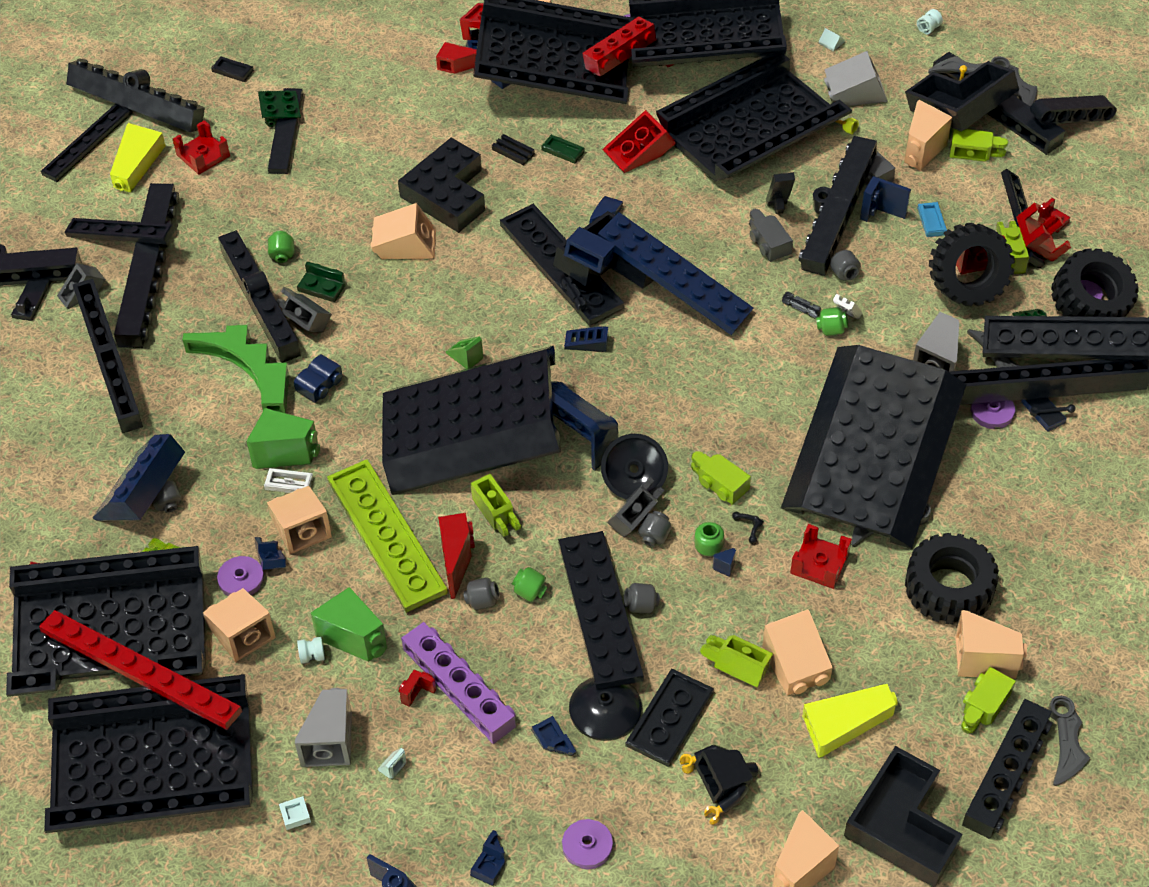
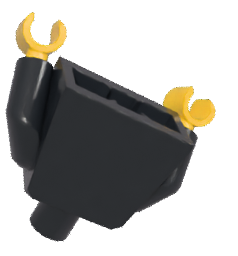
[679,745,758,824]

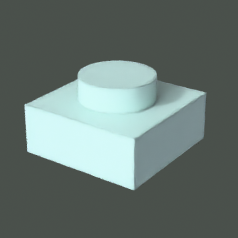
[279,796,311,830]

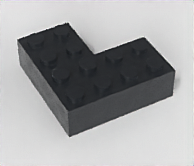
[905,61,1019,131]
[398,137,485,233]
[553,211,654,289]
[844,746,963,887]

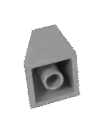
[824,51,888,106]
[913,312,959,372]
[295,688,352,767]

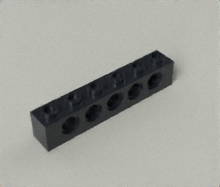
[962,698,1053,839]

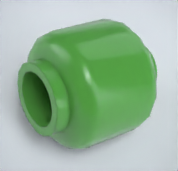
[267,231,295,263]
[816,307,848,336]
[694,522,725,556]
[512,567,548,602]

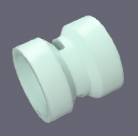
[917,9,943,35]
[297,637,325,664]

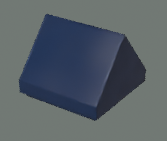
[712,548,736,577]

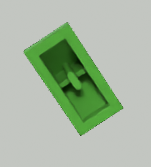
[446,336,483,369]

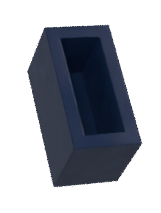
[564,227,616,273]

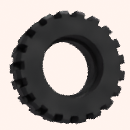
[929,223,1015,307]
[1051,248,1139,317]
[905,533,999,625]

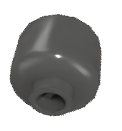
[830,250,861,281]
[152,479,182,513]
[638,511,672,547]
[464,577,500,610]
[624,583,660,614]

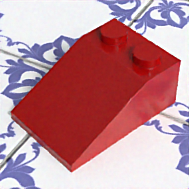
[602,110,676,173]
[438,513,475,599]

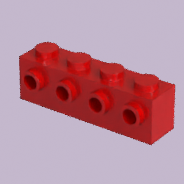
[582,17,657,77]

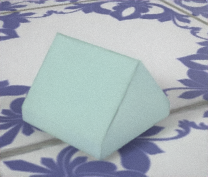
[818,28,845,52]

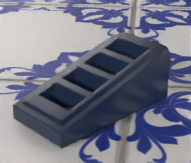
[564,326,608,352]

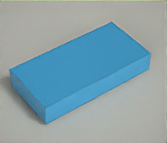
[917,202,947,237]

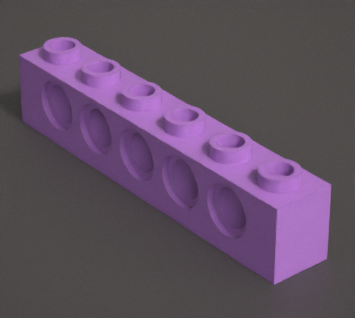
[401,622,516,744]

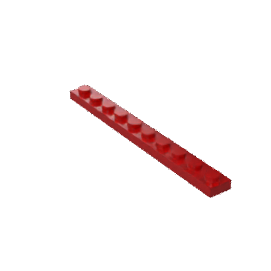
[39,610,242,730]

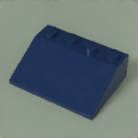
[92,434,185,521]

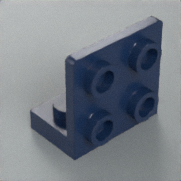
[860,176,911,222]

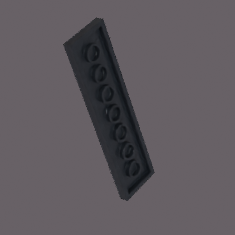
[500,203,624,326]
[982,316,1149,360]
[558,531,644,690]

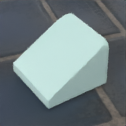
[378,748,406,779]

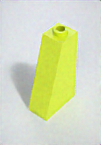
[110,123,166,192]
[802,684,898,758]

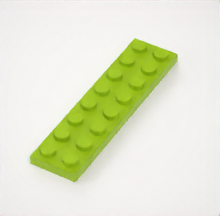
[327,459,448,613]

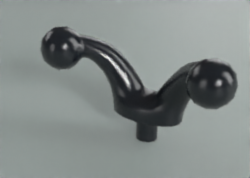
[732,511,764,544]

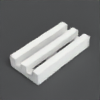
[833,294,862,319]
[264,468,313,493]

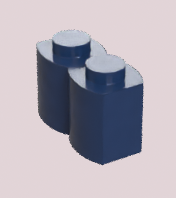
[294,354,343,403]

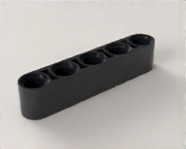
[1030,95,1117,125]

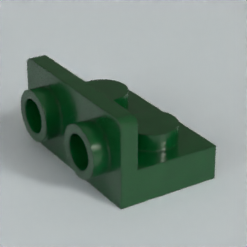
[297,262,346,303]

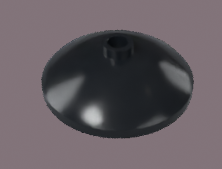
[601,433,668,500]
[569,677,642,741]

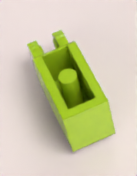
[950,129,1008,162]
[996,221,1029,274]
[691,451,751,505]
[471,474,521,537]
[700,635,773,688]
[961,667,1016,734]

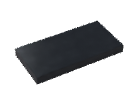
[625,668,714,767]

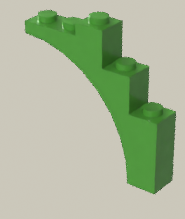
[182,325,289,413]

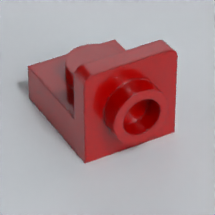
[1038,198,1071,233]

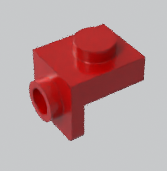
[399,669,436,707]

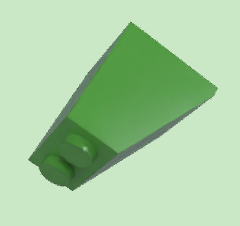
[246,408,320,469]
[310,587,387,662]

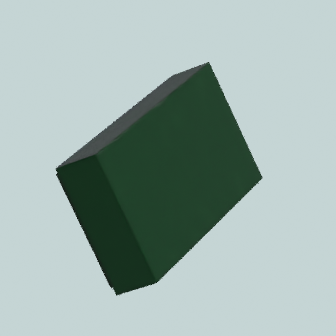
[541,134,585,164]

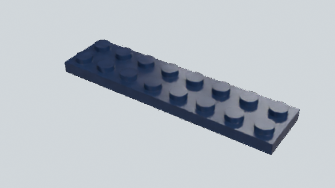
[597,212,754,336]

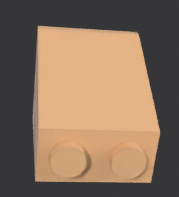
[904,100,952,171]
[371,203,436,259]
[267,486,332,554]
[203,588,276,663]
[762,609,833,696]
[955,610,1027,679]
[773,810,839,887]

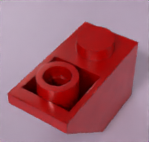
[436,42,476,74]

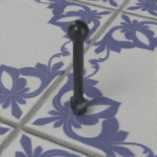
[1030,404,1076,416]

